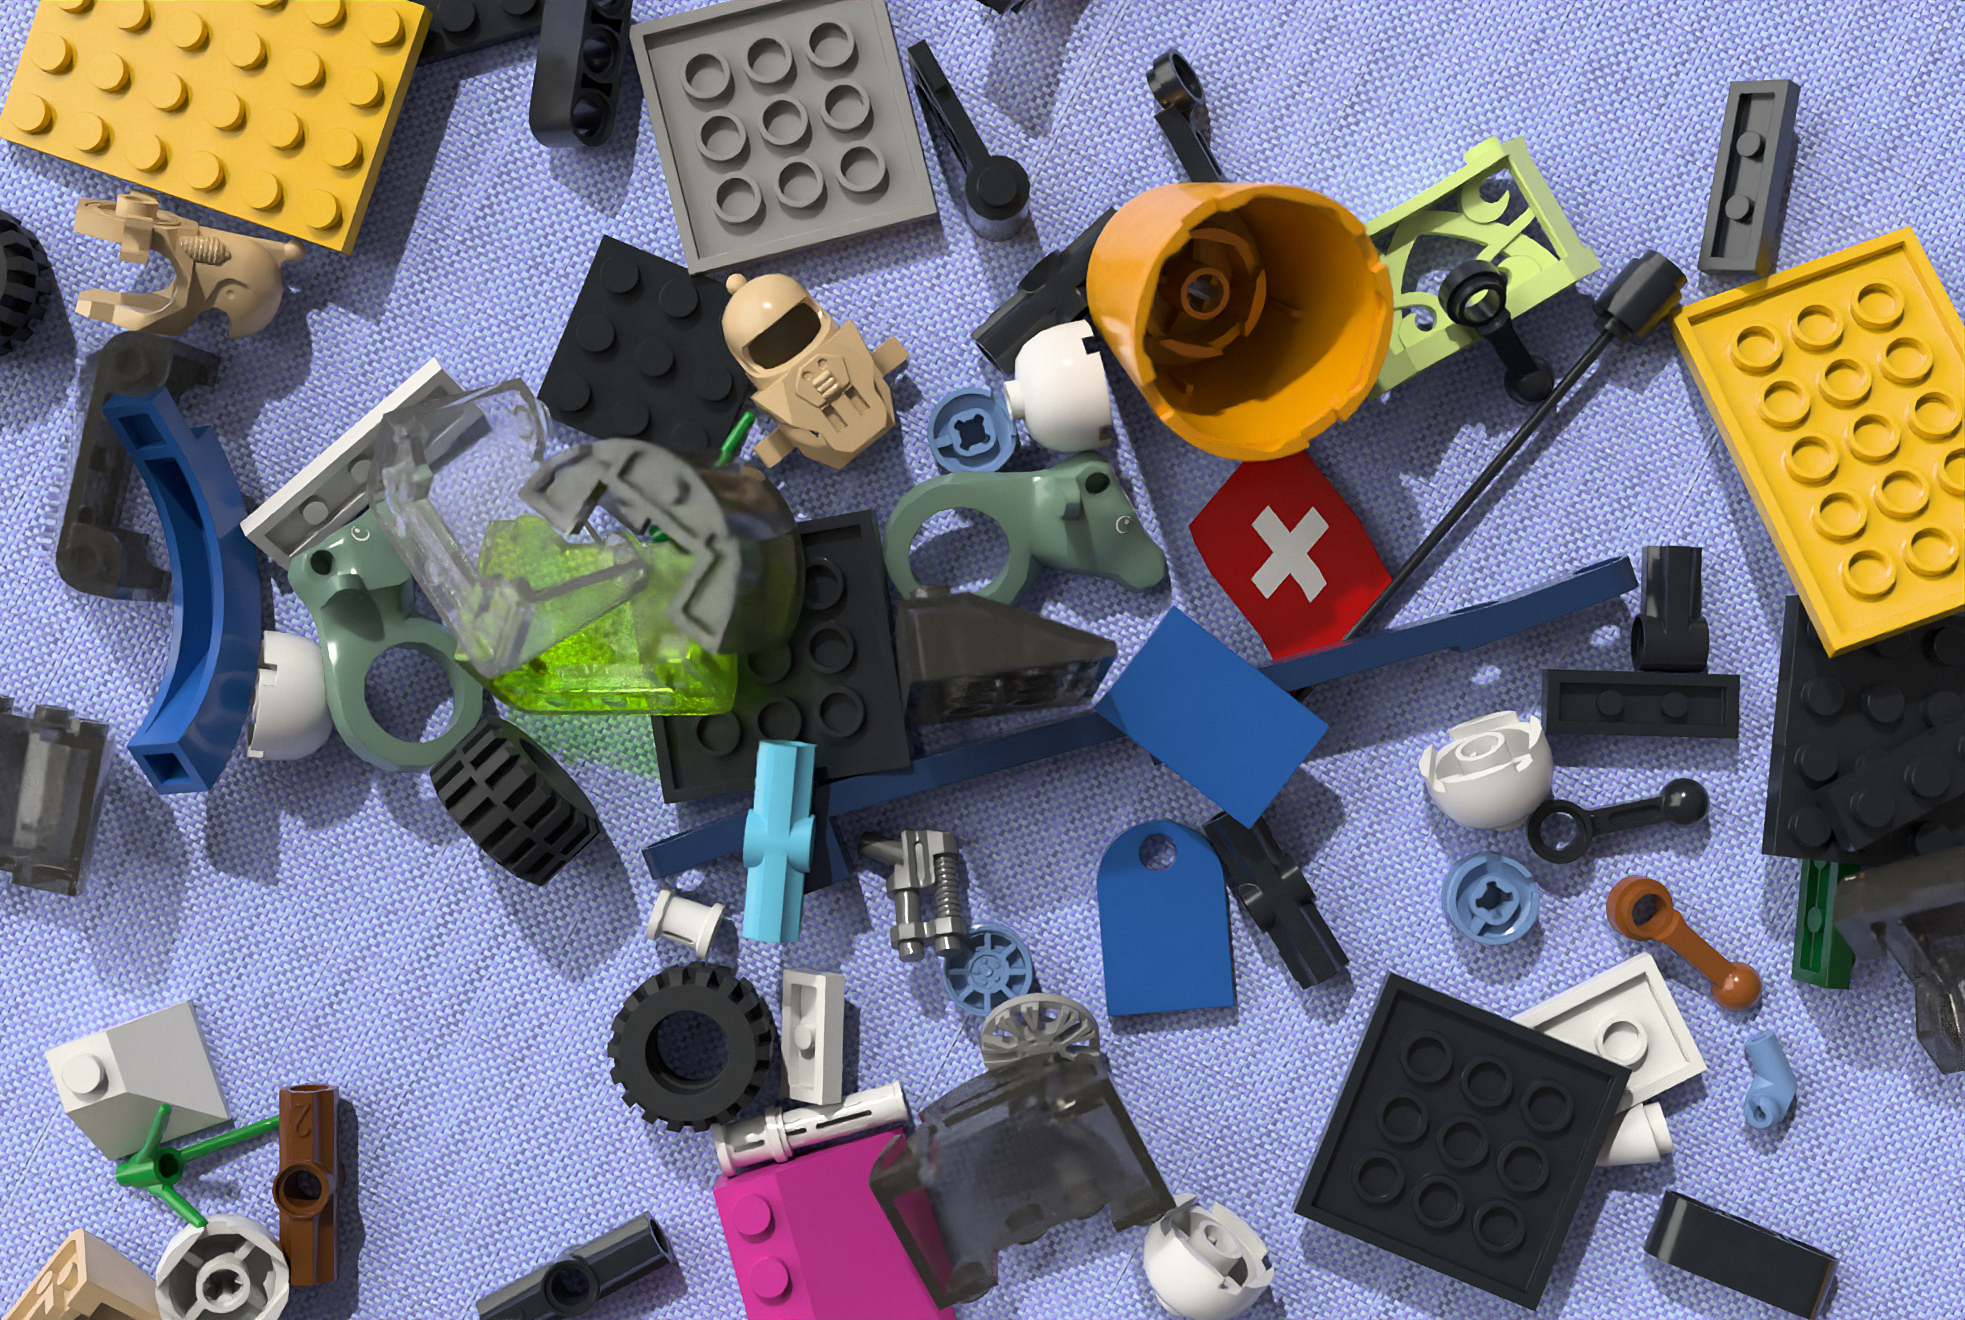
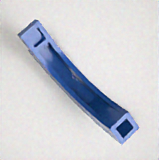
[101,386,262,795]

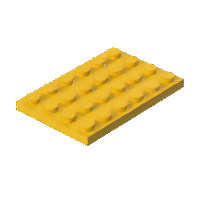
[0,0,433,256]
[1666,226,1965,659]

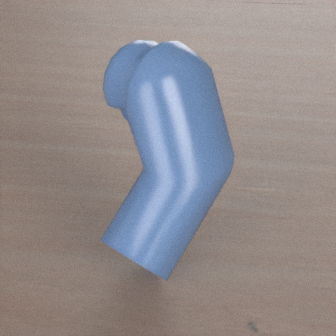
[1743,1031,1798,1130]

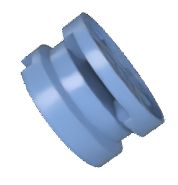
[927,387,1017,474]
[1441,851,1540,945]
[943,922,1033,1017]

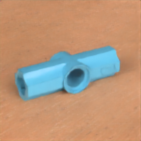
[742,740,817,943]

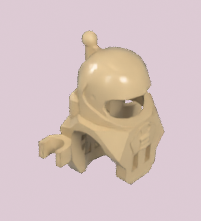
[73,188,306,339]
[722,273,910,470]

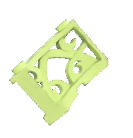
[1364,135,1603,402]

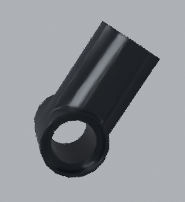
[1630,546,1710,673]

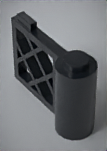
[907,39,1030,242]

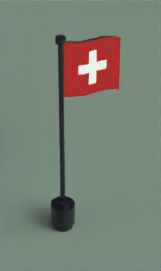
[1188,250,1688,703]

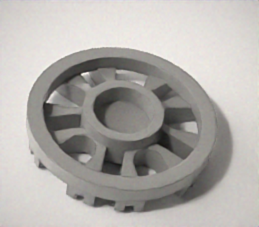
[980,993,1100,1095]

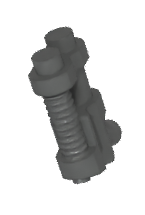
[857,828,967,963]

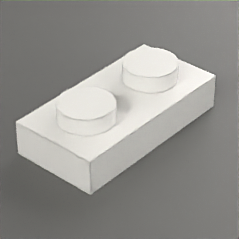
[780,968,845,1105]

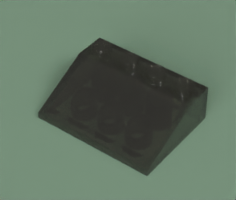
[893,585,1118,728]

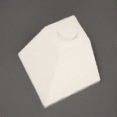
[44,999,232,1161]

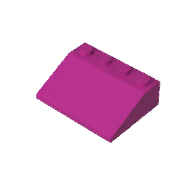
[712,1124,957,1320]

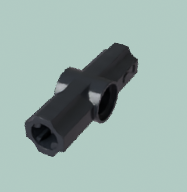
[970,206,1117,378]
[1201,810,1350,990]
[475,1210,673,1320]

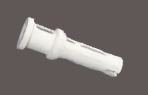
[712,1080,909,1177]

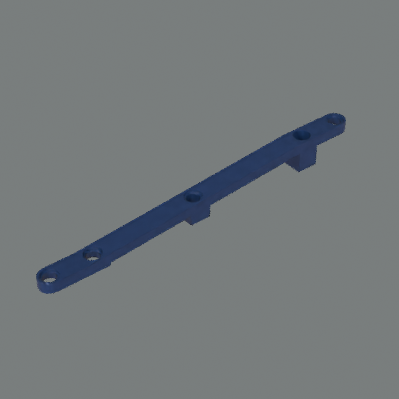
[641,554,1639,895]

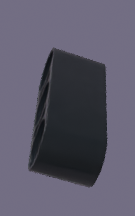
[529,0,633,148]
[1643,1189,1840,1320]

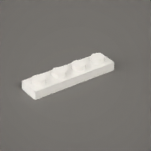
[240,357,480,572]

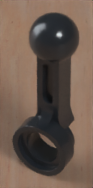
[1146,48,1236,183]
[1438,260,1555,406]
[1526,778,1710,864]

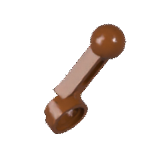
[1606,875,1763,1012]

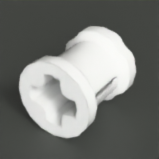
[645,885,726,960]

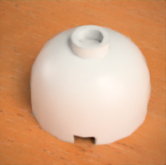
[1004,320,1112,453]
[246,630,334,761]
[1418,711,1555,831]
[1143,1192,1275,1320]
[155,1214,289,1320]

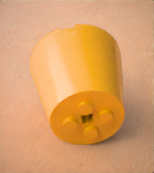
[1086,183,1394,461]

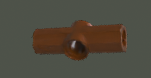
[272,1083,346,1286]

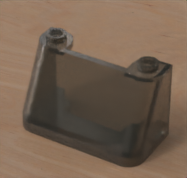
[41,331,221,603]

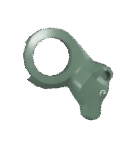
[882,450,1167,629]
[287,490,487,773]

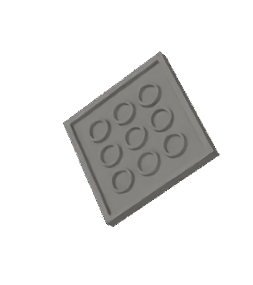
[628,0,938,276]

